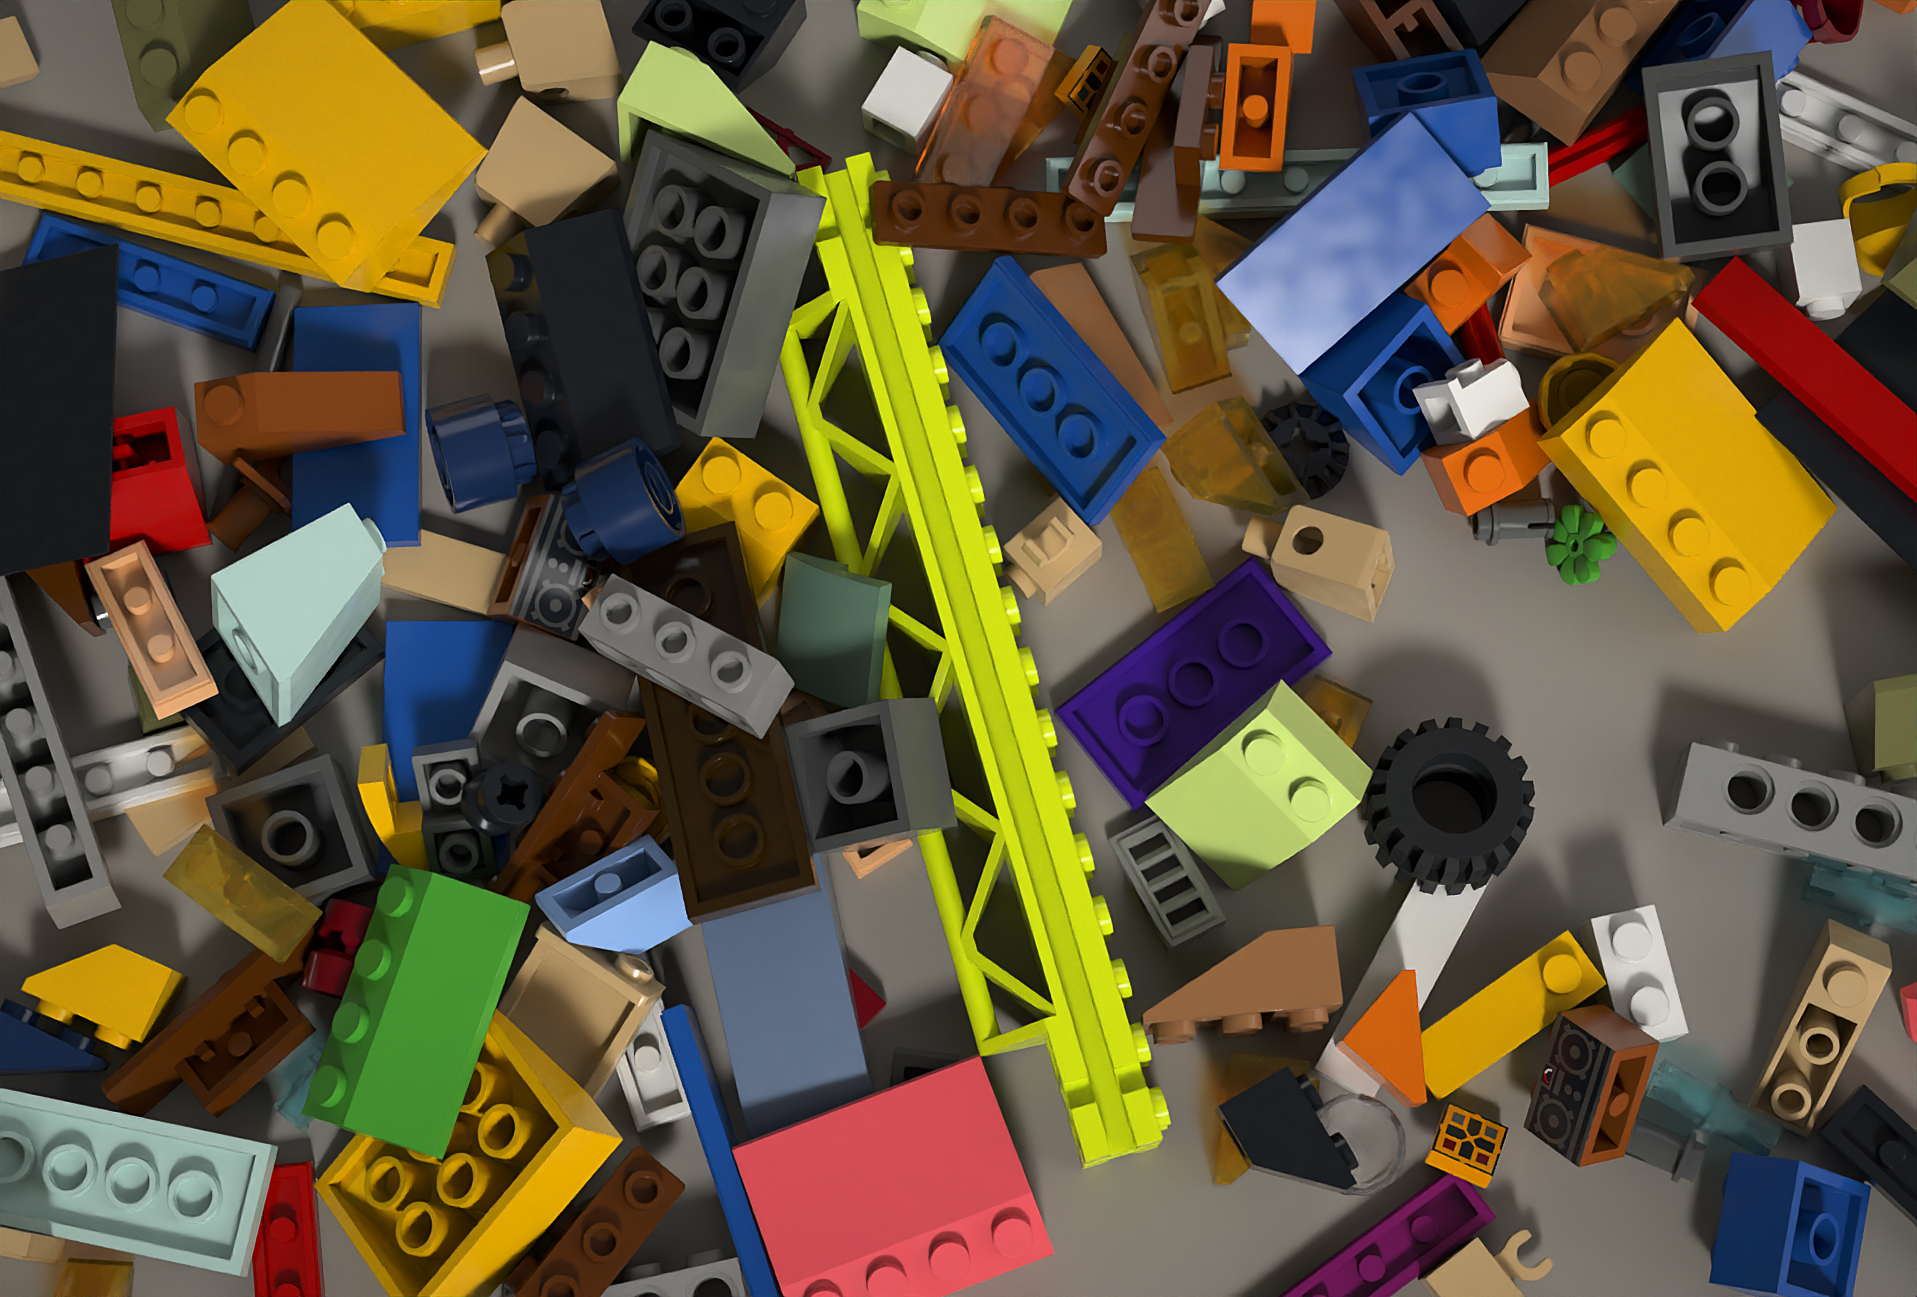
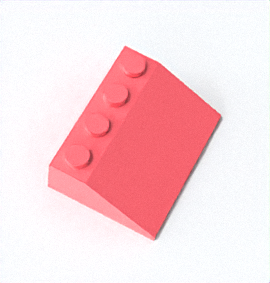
[731,1053,1055,1297]

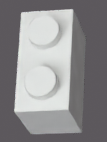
[1578,904,1689,1043]

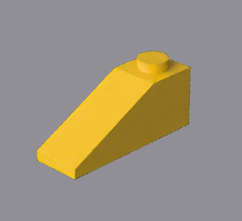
[1421,930,1607,1102]

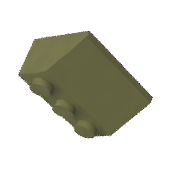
[111,0,255,133]
[1842,673,1917,786]

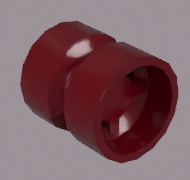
[299,898,374,1000]

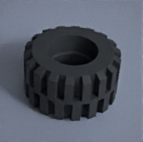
[1362,717,1535,896]

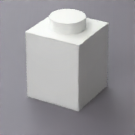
[861,46,954,158]
[1775,218,1862,321]

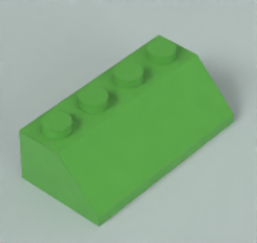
[301,863,531,1160]

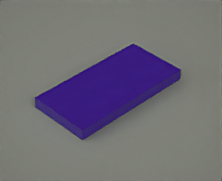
[1054,556,1333,813]

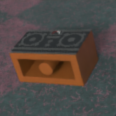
[486,494,613,642]
[1523,1004,1660,1167]

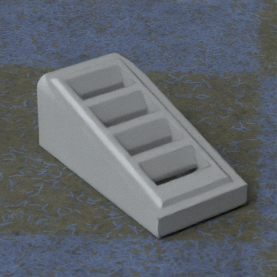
[1108,814,1227,955]

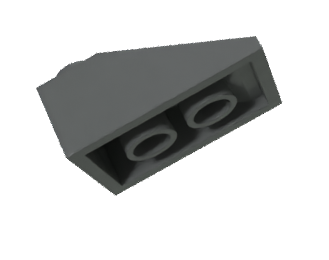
[1641,50,1794,265]

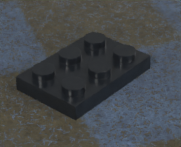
[178,625,385,777]

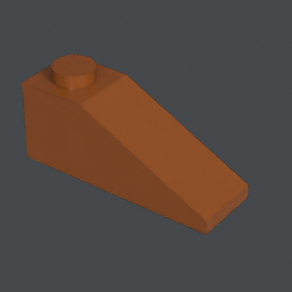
[194,371,407,466]

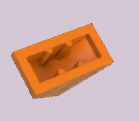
[1335,969,1427,1107]

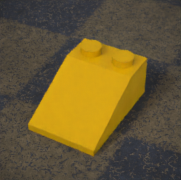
[675,437,823,611]

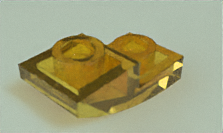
[1109,466,1215,613]

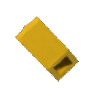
[21,944,187,1051]

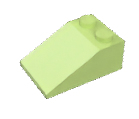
[857,0,1074,103]
[617,41,796,182]
[1145,679,1373,892]

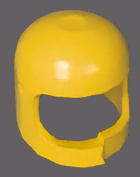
[1838,162,1917,278]

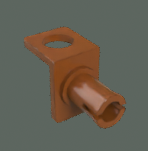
[205,455,292,554]

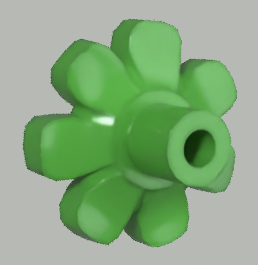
[1546,504,1617,585]

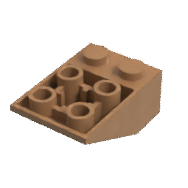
[1139,925,1343,1045]

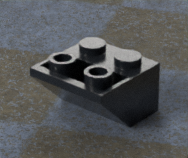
[632,0,807,94]

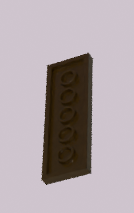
[612,521,821,925]

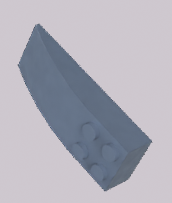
[701,854,875,1140]

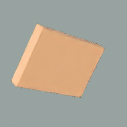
[1497,223,1709,366]

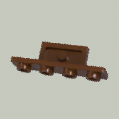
[1061,0,1212,217]
[1131,34,1226,244]
[869,180,1107,259]
[484,709,660,905]
[100,913,324,1118]
[502,1147,685,1297]

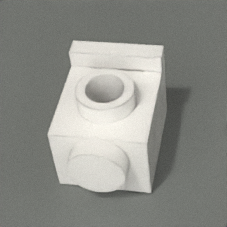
[1412,358,1530,446]

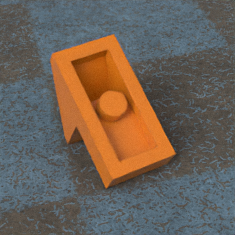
[1402,213,1533,337]

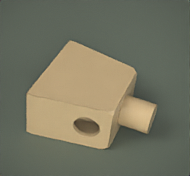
[473,0,626,107]
[473,96,621,251]
[1242,505,1395,623]

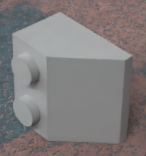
[467,621,636,797]

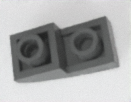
[411,738,498,881]

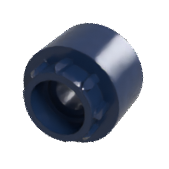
[425,393,537,514]
[560,437,686,565]

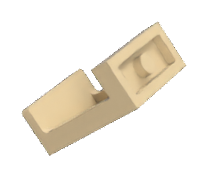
[497,919,666,1101]

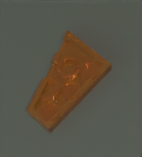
[910,15,1077,188]

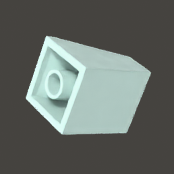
[211,503,387,727]

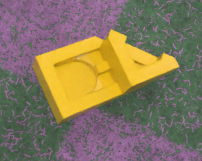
[357,743,431,872]

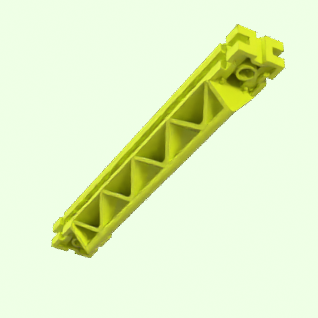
[779,151,1171,1169]

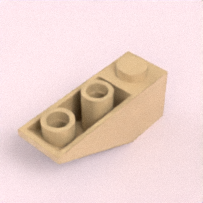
[1746,918,1893,1138]

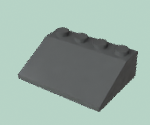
[622,129,827,439]

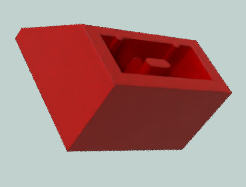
[83,406,213,564]

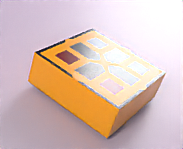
[1054,45,1113,123]
[1425,1101,1509,1189]

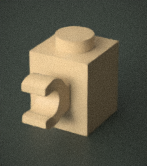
[1002,497,1103,606]
[1419,1230,1554,1297]

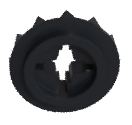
[1248,401,1350,502]

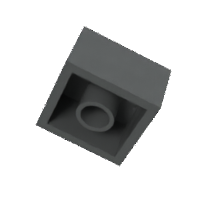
[785,698,958,855]
[205,753,383,929]

